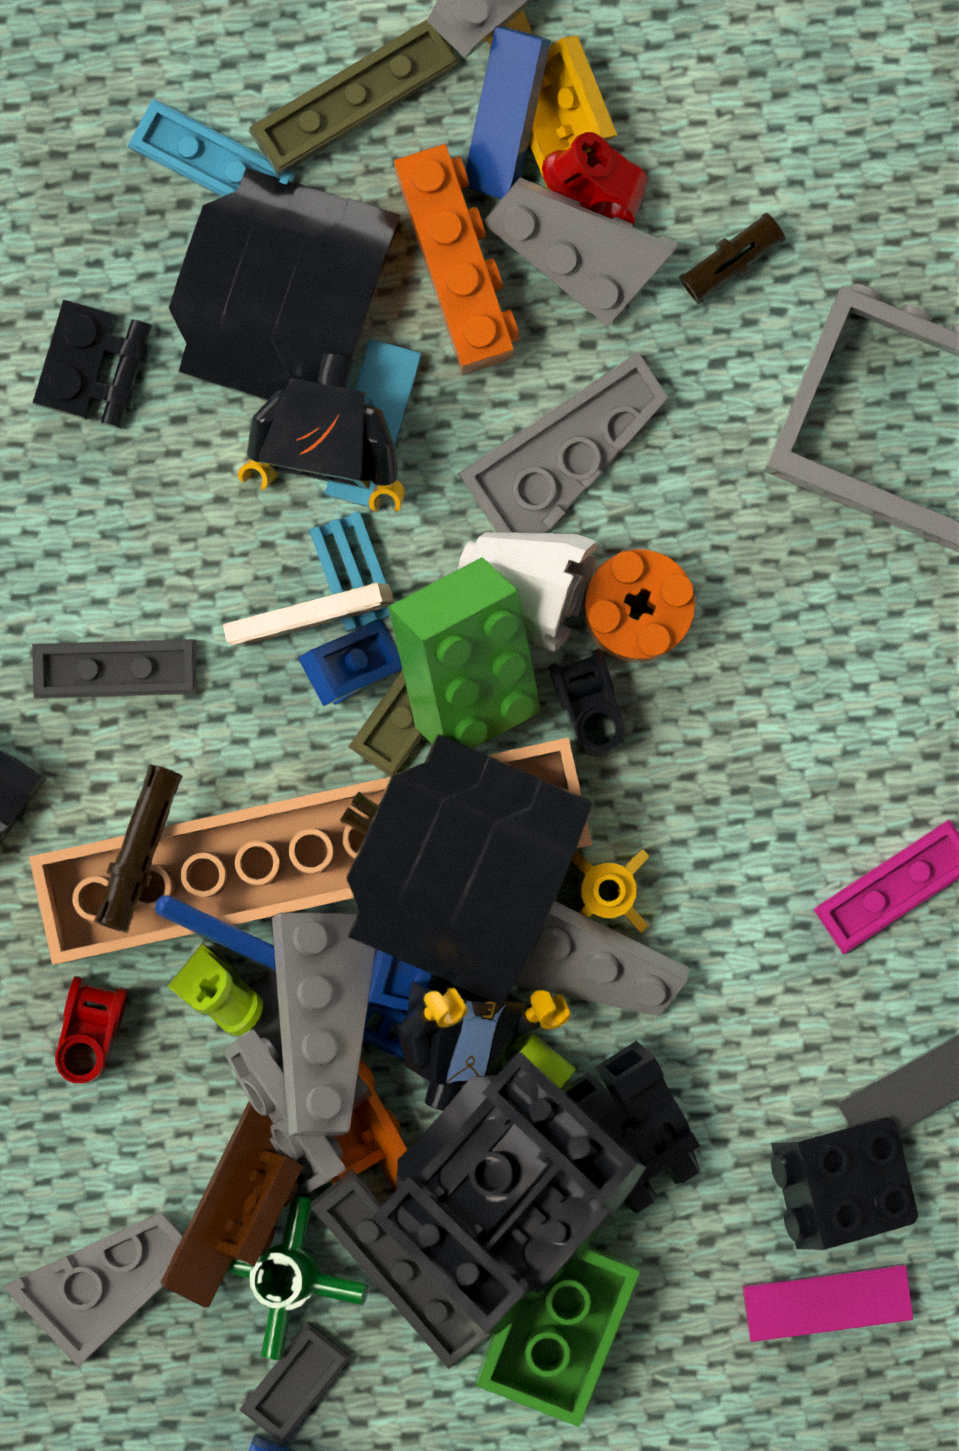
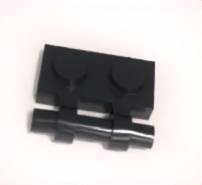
[32,299,152,429]

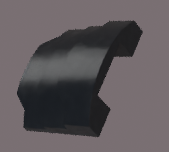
[169,168,400,402]
[346,733,592,1005]
[372,1051,646,1334]

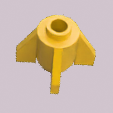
[571,849,650,933]

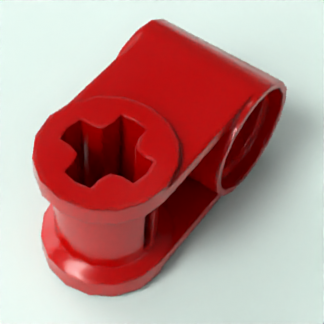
[542,132,648,227]
[55,975,128,1084]

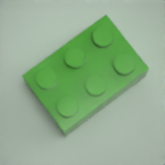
[388,557,541,749]
[475,1245,640,1427]

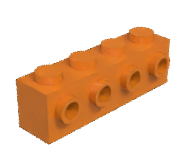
[394,143,520,375]

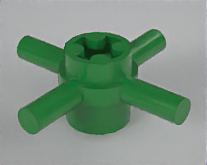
[226,1193,368,1360]

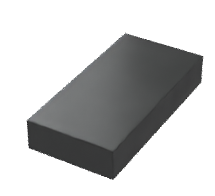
[240,1322,351,1444]

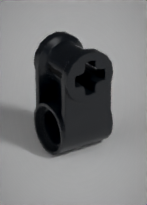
[548,648,624,757]

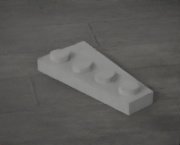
[457,352,669,533]
[272,912,376,1136]

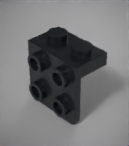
[771,1118,918,1250]

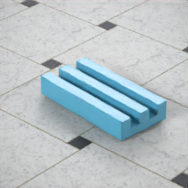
[309,511,394,632]

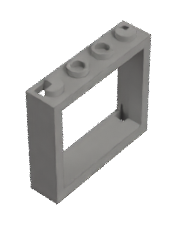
[763,284,959,552]

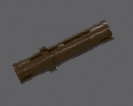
[94,764,183,933]

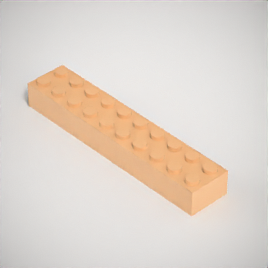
[29,737,592,965]

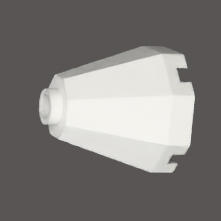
[458,532,597,652]

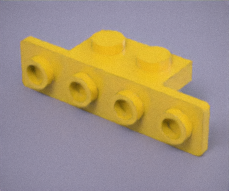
[488,10,617,190]

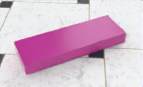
[813,820,959,954]
[742,1264,913,1342]

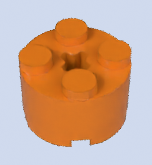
[583,549,695,663]

